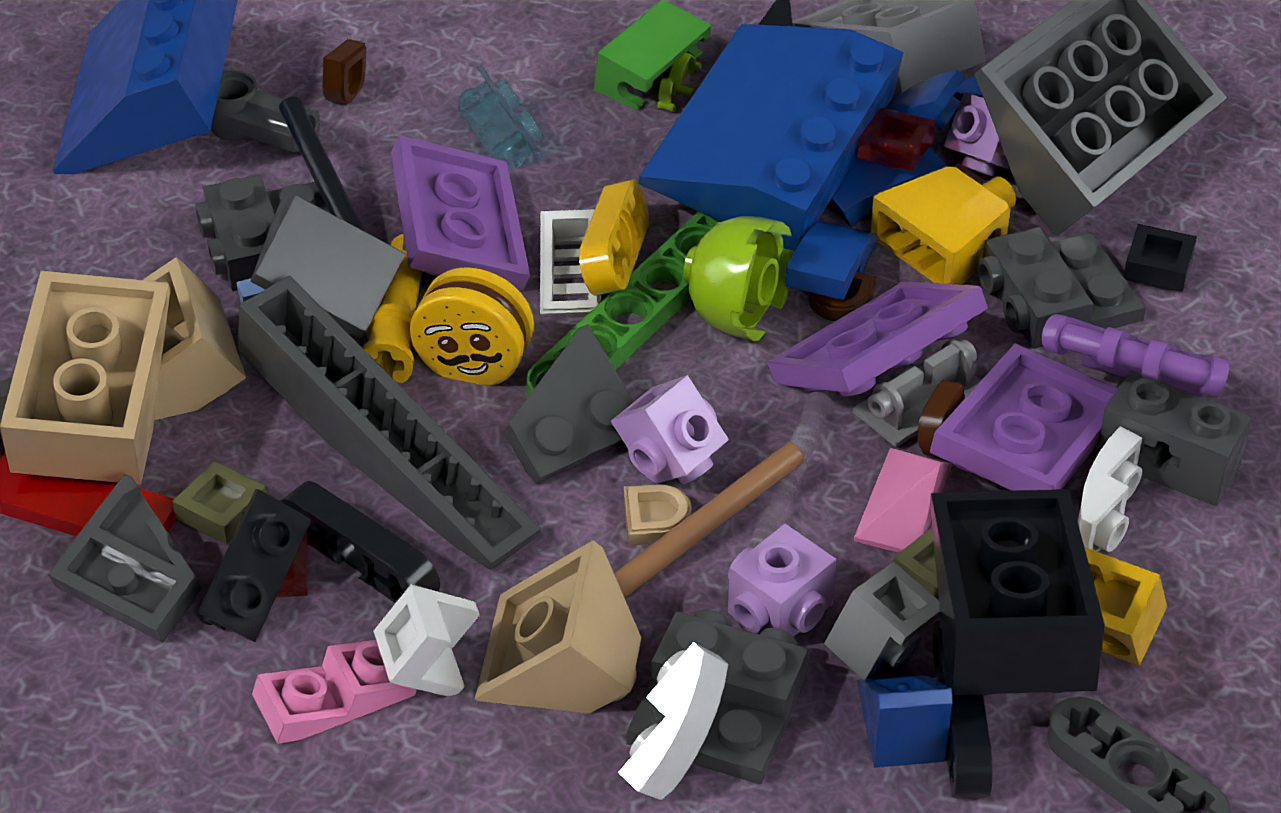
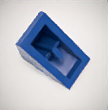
[857,674,952,768]

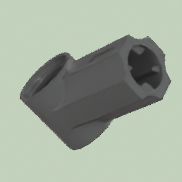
[211,70,320,154]

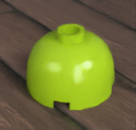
[683,216,794,342]

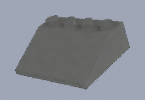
[975,0,1227,236]

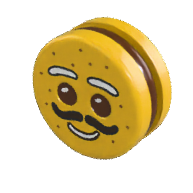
[410,267,534,386]

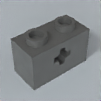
[1096,370,1252,507]

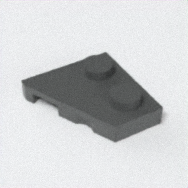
[504,324,634,484]
[48,474,202,643]

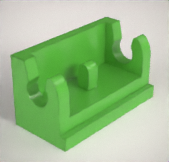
[594,0,712,110]

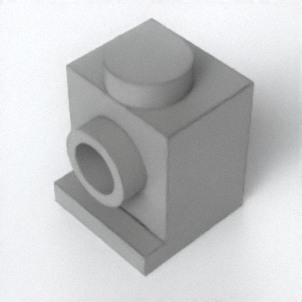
[824,562,940,681]

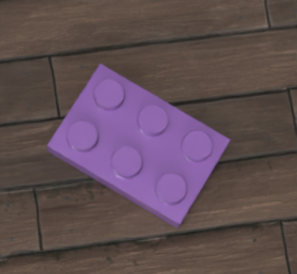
[391,135,530,292]
[767,282,988,396]
[929,344,1118,491]

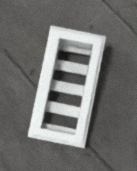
[540,209,602,316]

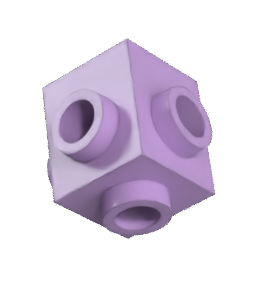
[944,92,1011,177]
[611,375,729,484]
[728,524,837,637]

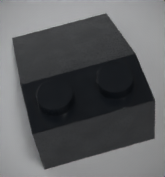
[930,489,1105,695]

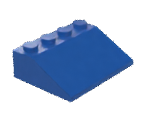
[53,0,237,174]
[638,24,904,252]

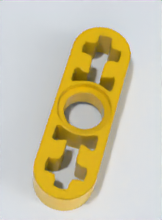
[579,179,649,296]

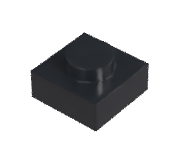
[1123,224,1197,292]

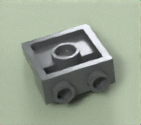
[195,175,330,292]
[977,227,1146,349]
[627,609,808,785]

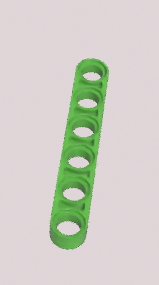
[527,211,719,398]

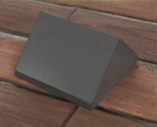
[250,195,406,339]

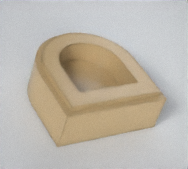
[623,484,692,546]

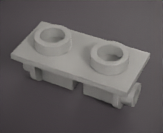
[852,339,981,447]

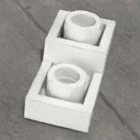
[1078,426,1142,552]
[618,642,728,800]

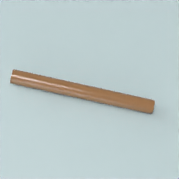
[614,442,804,598]

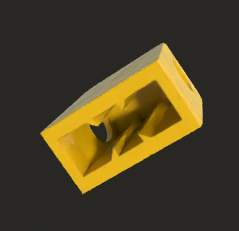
[871,166,1016,285]

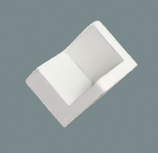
[374,585,479,697]

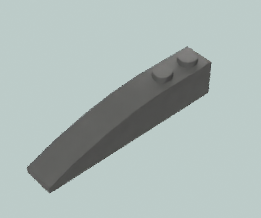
[237,275,541,570]

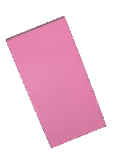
[252,640,417,744]

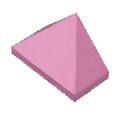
[854,448,952,553]

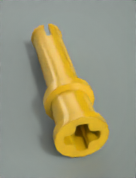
[362,234,423,383]

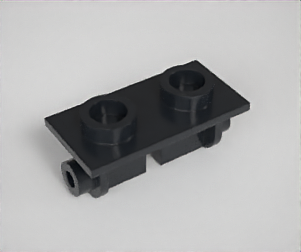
[198,489,312,642]

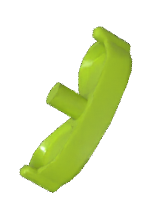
[658,53,702,112]

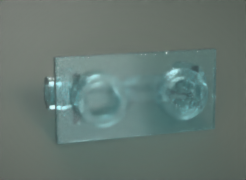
[458,65,546,171]

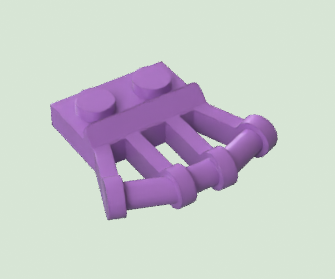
[1042,314,1229,398]

